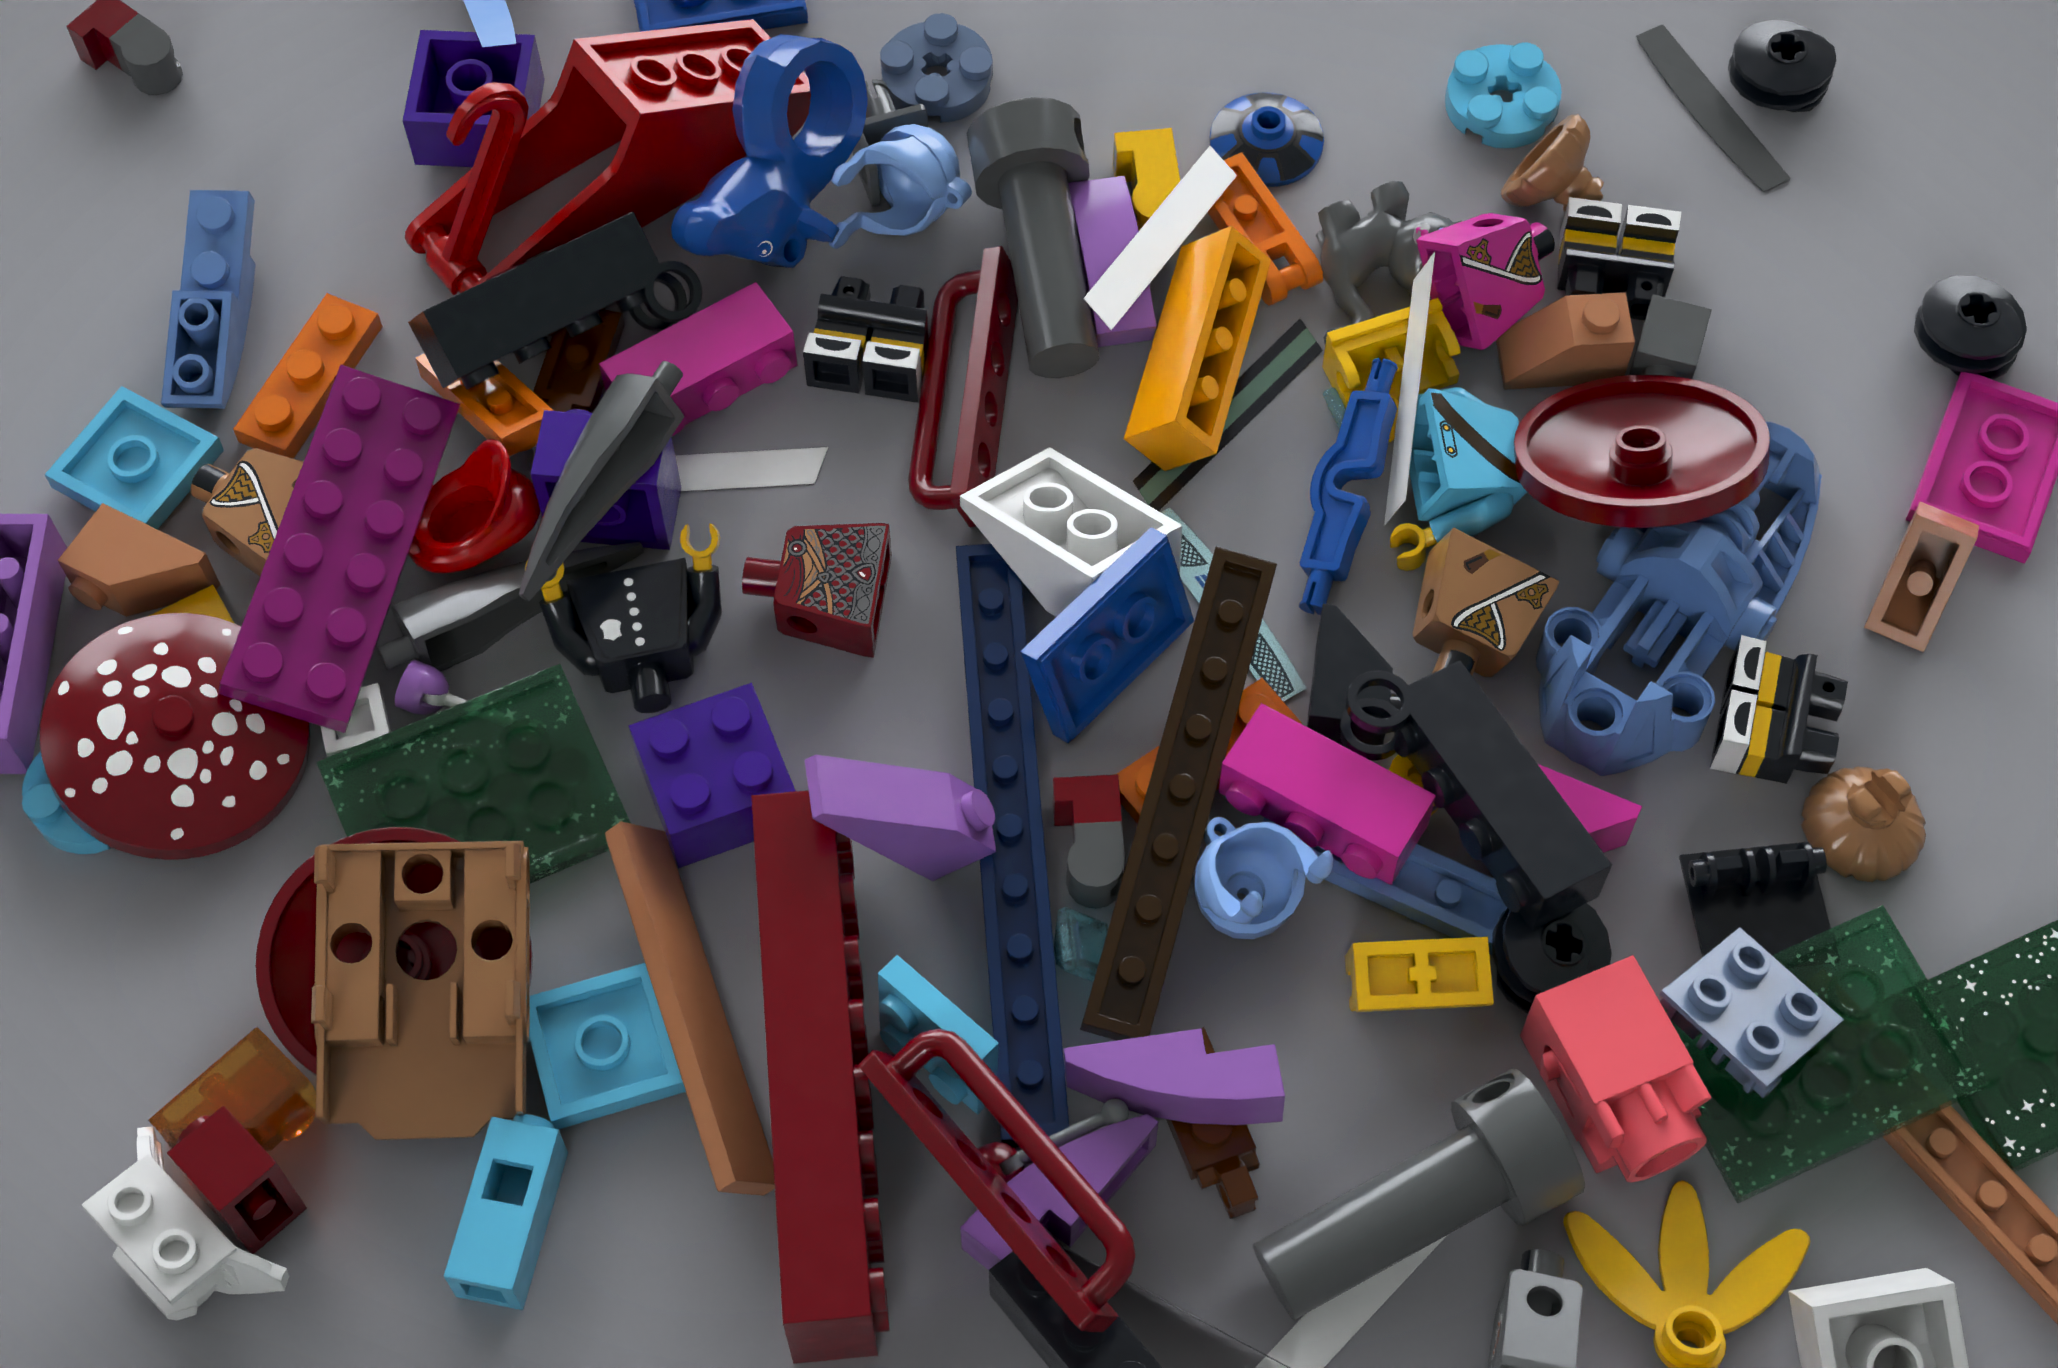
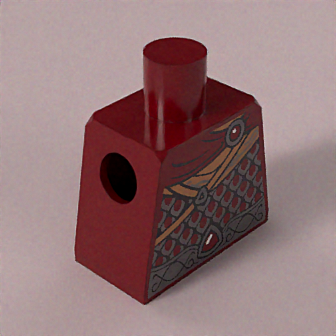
[742,523,892,658]

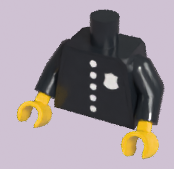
[525,523,722,713]

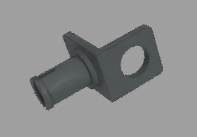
[853,79,928,207]

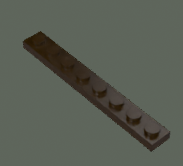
[1080,546,1277,1041]

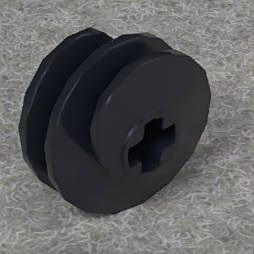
[1728,19,1836,112]
[1914,275,2027,380]
[1492,903,1612,1014]

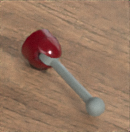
[977,1098,1129,1183]

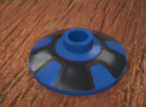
[1210,92,1324,187]

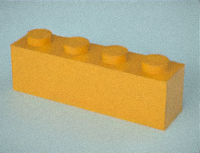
[1124,226,1271,471]

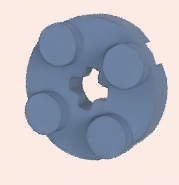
[880,13,993,123]

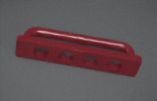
[908,246,1018,528]
[858,1029,1136,1332]

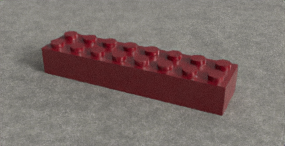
[751,790,890,1364]

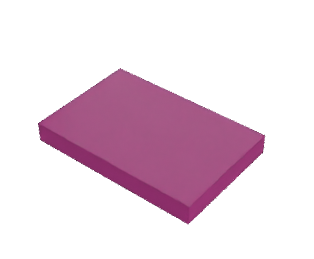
[1905,372,2058,564]

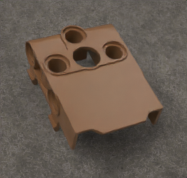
[311,841,530,1140]

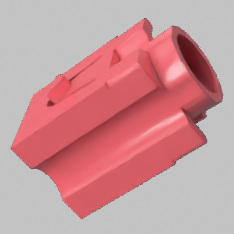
[1520,955,1712,1183]

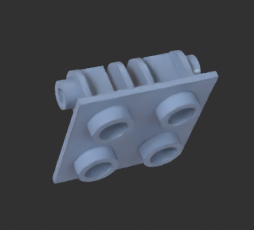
[1659,927,1844,1098]

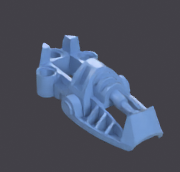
[1536,422,1822,776]

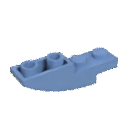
[161,190,256,409]

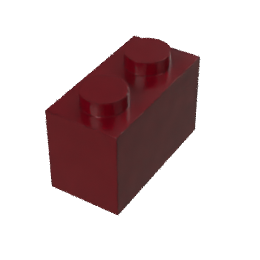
[167,1105,307,1254]

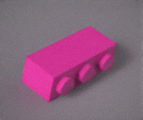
[599,282,798,436]
[1219,703,1436,885]

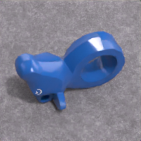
[671,34,868,268]

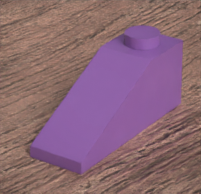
[805,755,996,881]

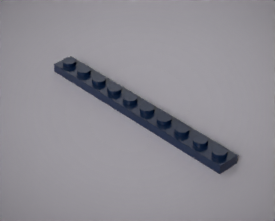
[956,544,1070,1148]

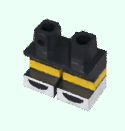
[1557,197,1681,320]
[803,276,929,403]
[1710,635,1848,784]

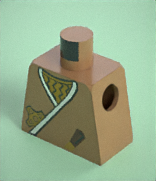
[191,448,303,576]
[1412,527,1559,677]

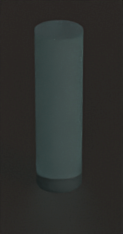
[1322,387,1346,430]

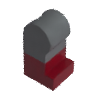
[66,0,183,95]
[1053,774,1125,909]

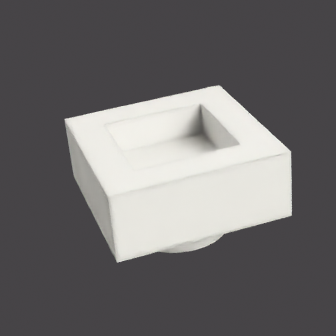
[320,683,395,765]

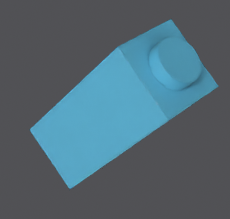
[444,1114,568,1310]

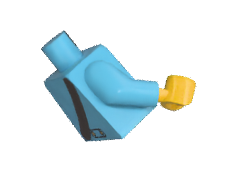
[1389,387,1527,571]

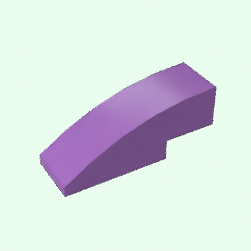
[1069,176,1157,347]
[1064,1028,1285,1125]
[960,1114,1159,1270]

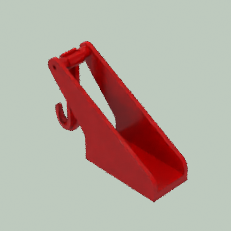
[405,19,811,295]

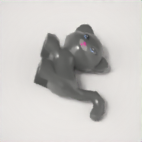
[1316,181,1462,344]

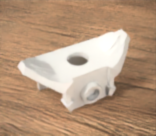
[81,1126,289,1321]

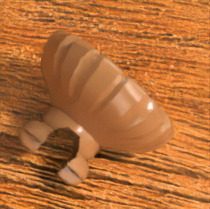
[1501,114,1604,211]
[1801,766,1926,882]

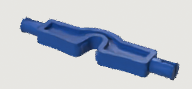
[1299,358,1398,615]

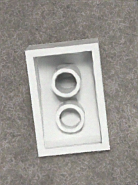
[960,447,1182,617]
[1788,1268,1969,1368]

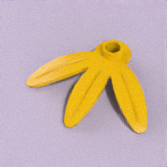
[1563,1180,1811,1368]

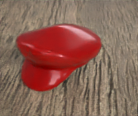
[408,439,541,573]

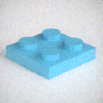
[45,386,224,530]
[878,955,999,1115]
[529,963,686,1129]

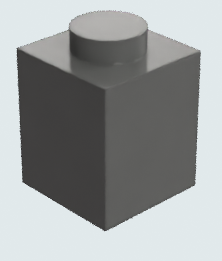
[1629,294,1712,379]

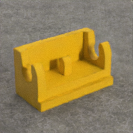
[1322,298,1461,411]
[1344,937,1494,1012]

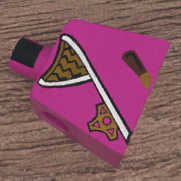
[1416,213,1555,350]

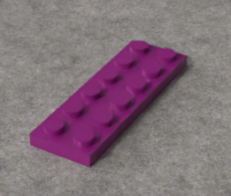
[218,364,460,733]

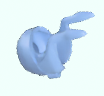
[829,124,972,249]
[1194,817,1333,939]

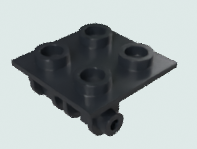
[1679,842,1839,970]

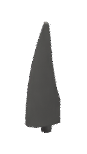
[519,361,685,602]
[377,542,644,672]

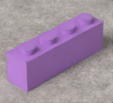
[0,514,67,774]

